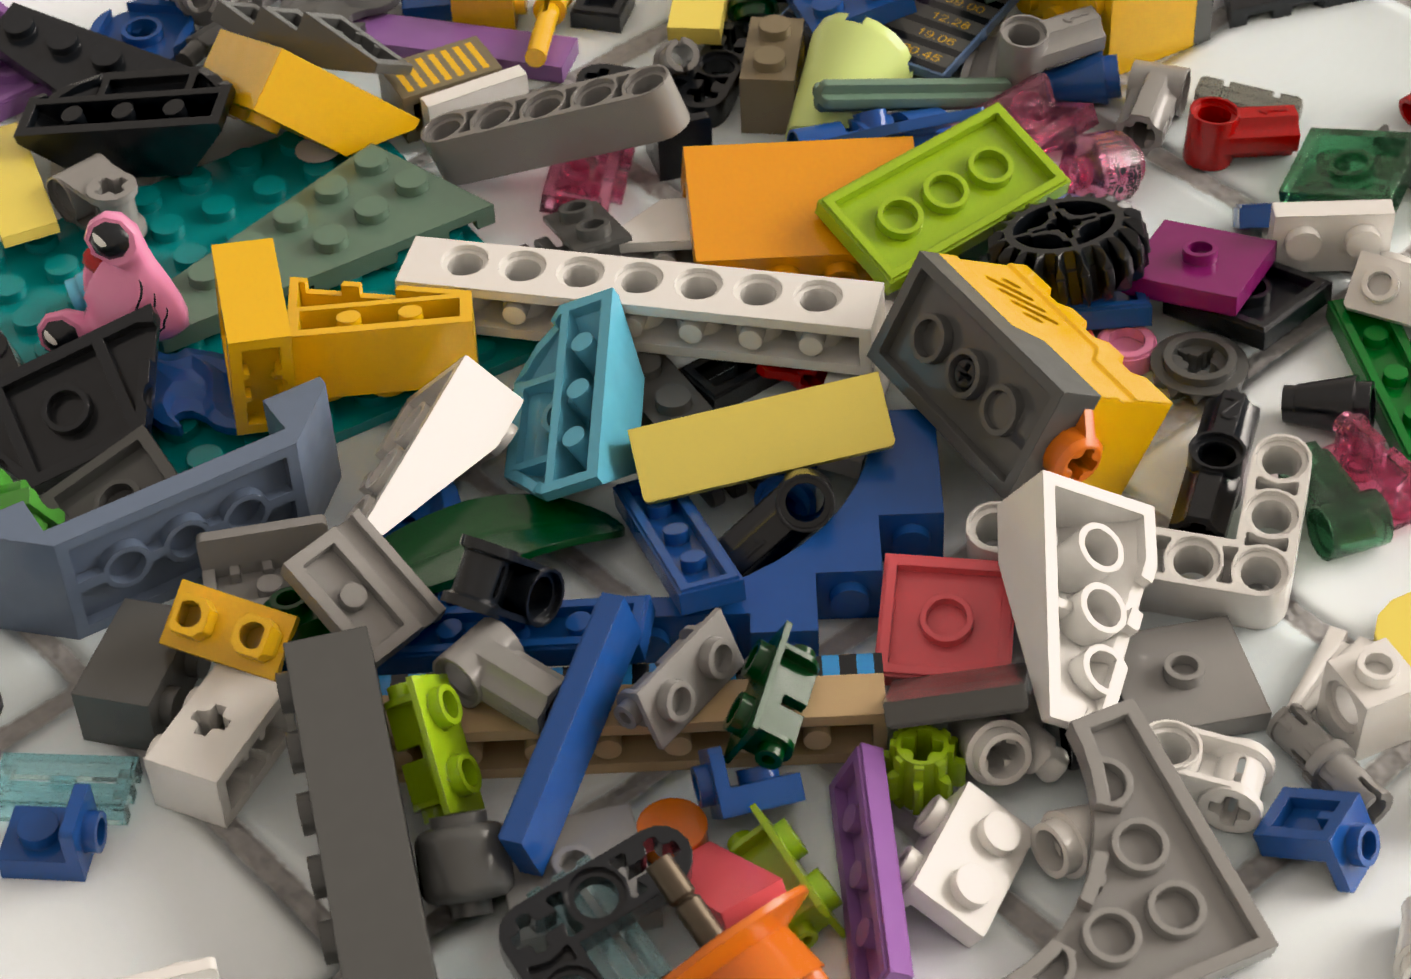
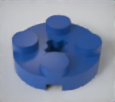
[90,0,196,61]

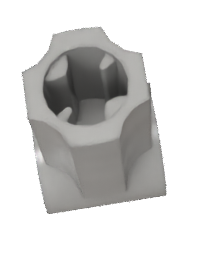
[995,5,1106,89]
[1115,59,1191,156]
[432,617,565,736]

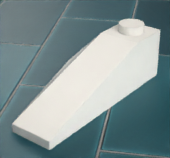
[997,470,1158,729]

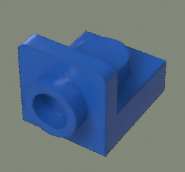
[691,746,806,819]
[0,783,108,882]
[1253,787,1381,893]

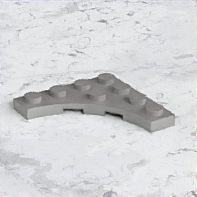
[1002,697,1279,979]

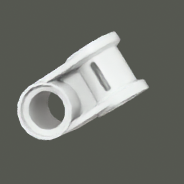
[1149,719,1276,834]

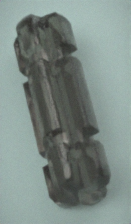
[1194,76,1303,120]

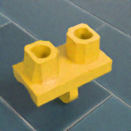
[159,579,301,682]

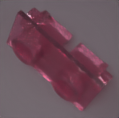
[1314,411,1411,531]

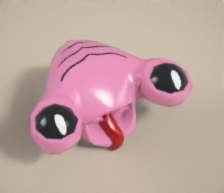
[37,210,189,352]

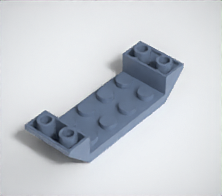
[0,377,342,640]

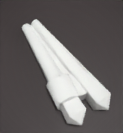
[1287,626,1374,714]

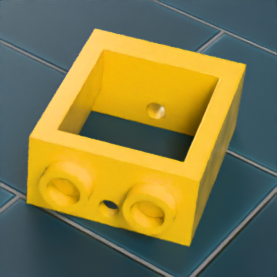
[211,238,296,436]

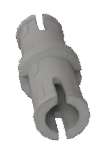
[1267,703,1393,825]

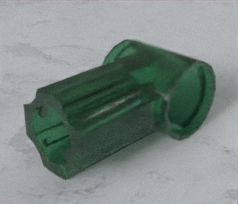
[1278,441,1394,561]

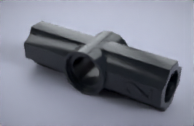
[1168,390,1260,538]

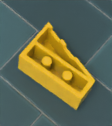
[287,277,479,402]

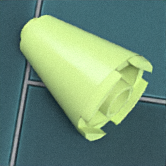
[785,13,914,142]

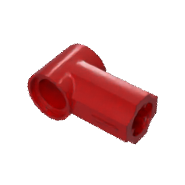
[1182,96,1301,171]

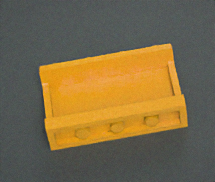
[681,136,915,281]

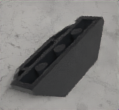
[13,66,236,178]

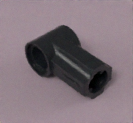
[718,467,835,577]

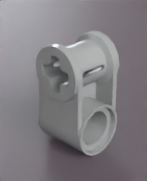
[46,153,148,237]

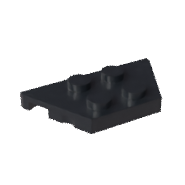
[0,303,161,495]

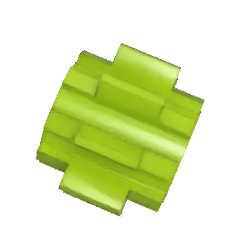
[884,724,966,816]

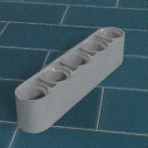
[420,64,690,186]

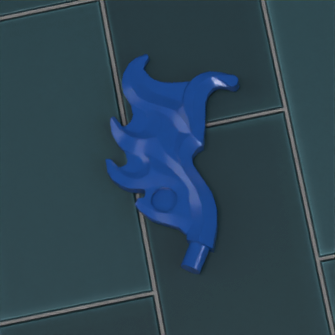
[45,348,254,437]

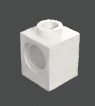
[1315,637,1411,762]

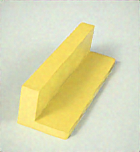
[627,371,895,505]

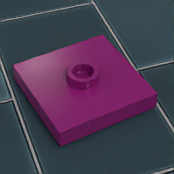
[1121,220,1277,316]

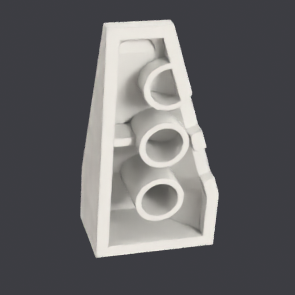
[344,355,525,536]

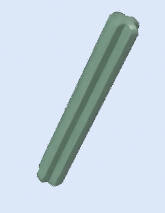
[812,77,1013,112]

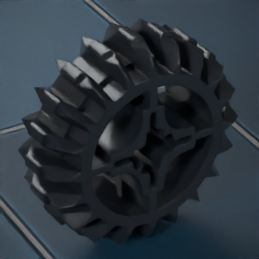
[987,193,1151,307]

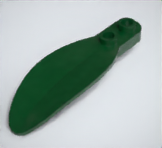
[263,494,625,641]

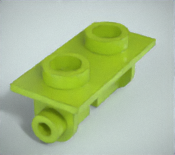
[383,673,485,825]
[727,803,846,949]

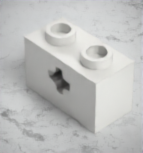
[144,664,297,829]

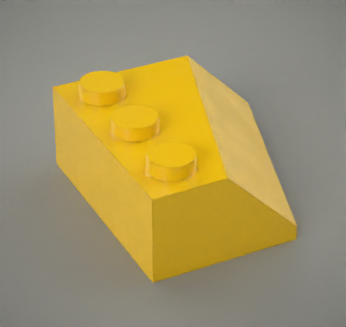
[203,29,420,156]

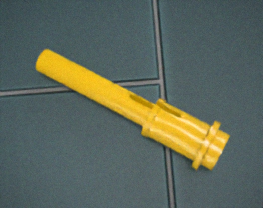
[525,0,574,68]

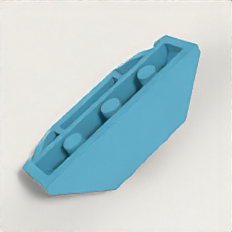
[504,287,645,502]

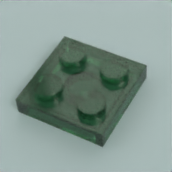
[1278,128,1411,214]

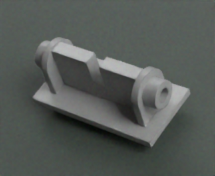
[613,608,745,750]

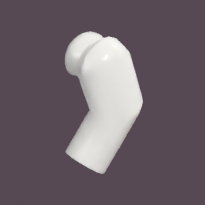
[1009,693,1069,783]

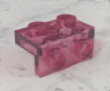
[975,73,1099,154]
[539,147,636,214]

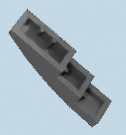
[211,0,413,76]

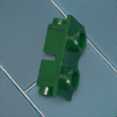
[723,620,820,770]

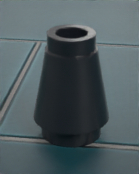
[1281,374,1376,437]

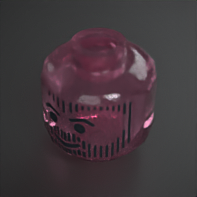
[1059,129,1145,201]

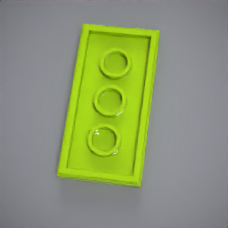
[815,102,1071,296]

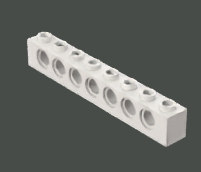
[395,236,885,375]

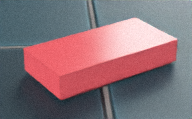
[690,841,786,930]

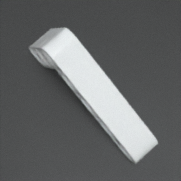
[966,434,1312,629]

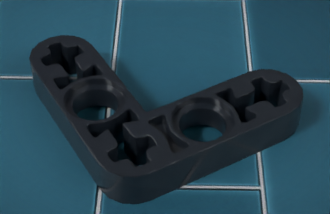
[576,20,750,128]
[499,826,693,979]

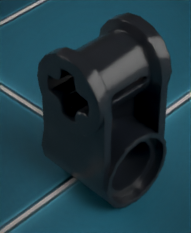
[440,533,565,628]

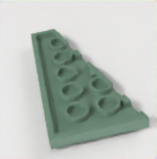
[158,143,496,354]

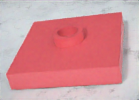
[875,553,1015,686]

